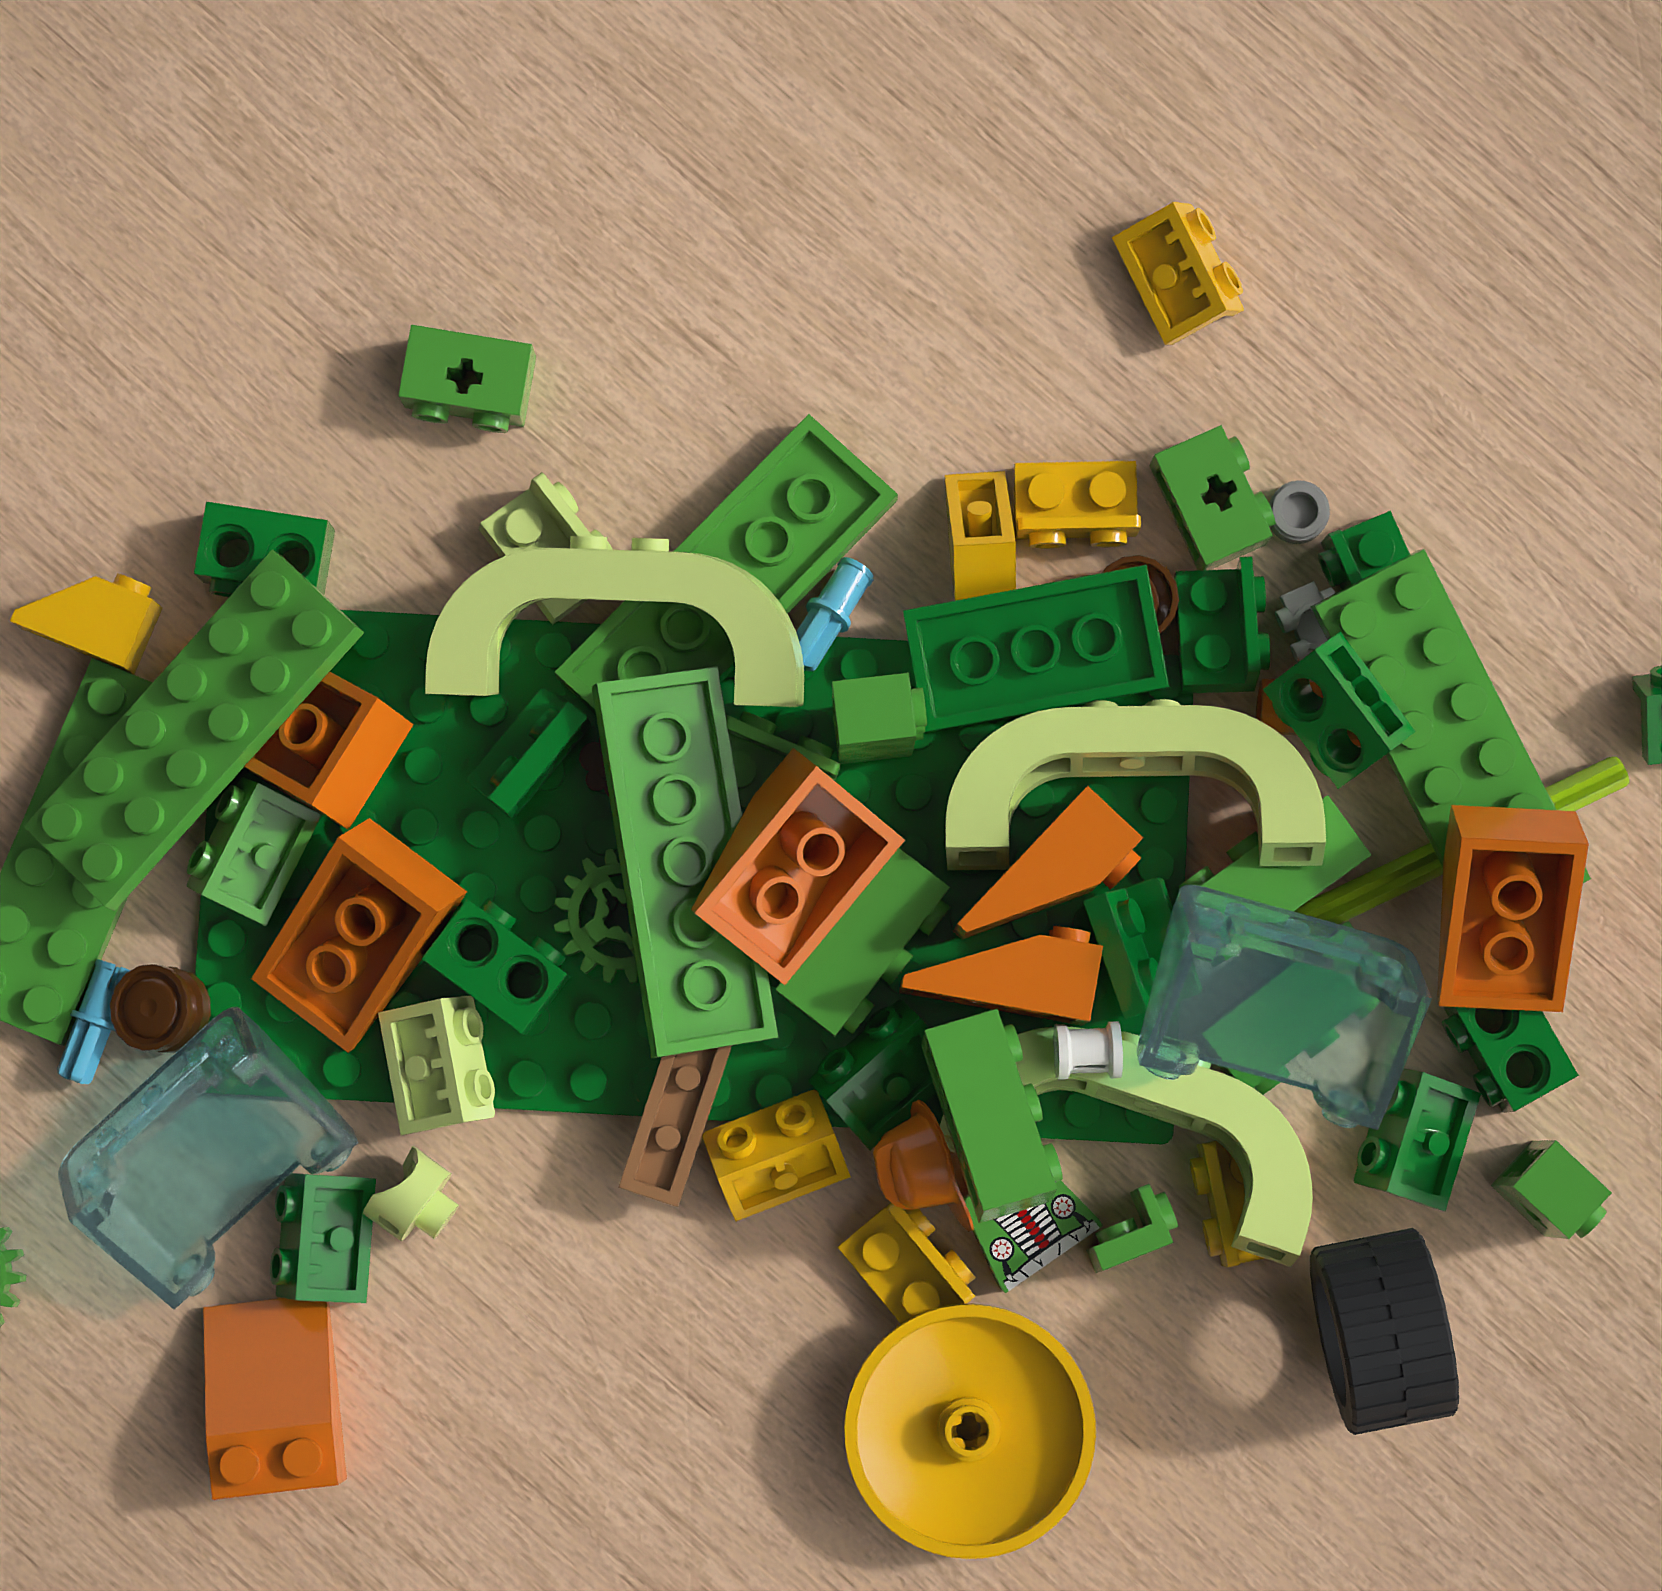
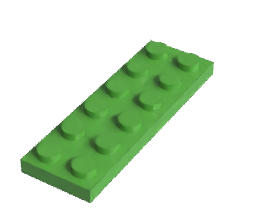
[555,414,898,715]
[24,549,364,911]
[1310,549,1591,883]
[0,658,153,1046]
[591,667,778,1058]

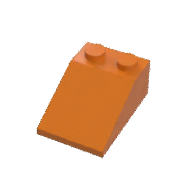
[243,672,413,830]
[691,748,905,985]
[953,786,1143,939]
[1437,805,1589,1012]
[251,818,467,1053]
[899,926,1103,1026]
[203,1298,347,1500]

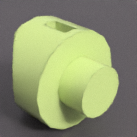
[363,1146,459,1241]

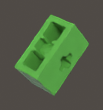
[398,325,536,433]
[1149,425,1276,571]
[1491,1140,1612,1239]

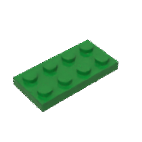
[903,565,1169,733]

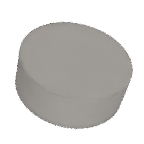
[1269,480,1330,544]

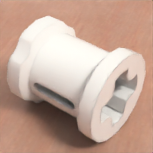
[1053,1021,1123,1080]

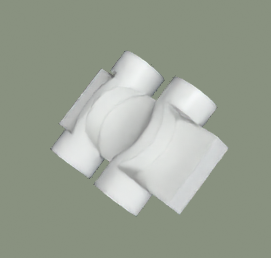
[1275,581,1335,663]

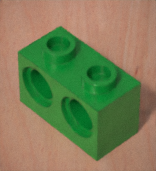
[194,501,335,598]
[1263,632,1416,789]
[422,898,571,1036]
[1442,1006,1579,1113]

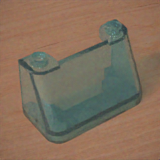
[1136,885,1432,1130]
[58,1007,359,1310]

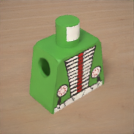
[963,1180,1103,1293]

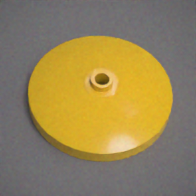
[844,1303,1096,1559]

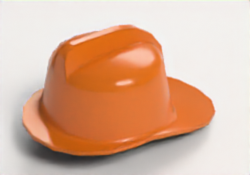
[873,1100,974,1232]

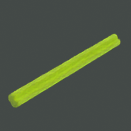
[1291,757,1630,938]

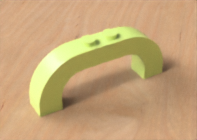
[425,536,804,707]
[946,699,1326,870]
[940,1027,1313,1267]

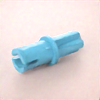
[796,557,874,672]
[57,959,131,1085]

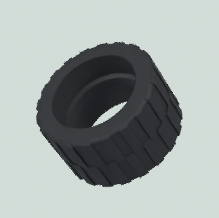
[1309,1228,1459,1435]

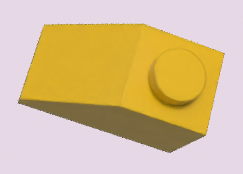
[944,471,1016,601]
[10,573,163,675]

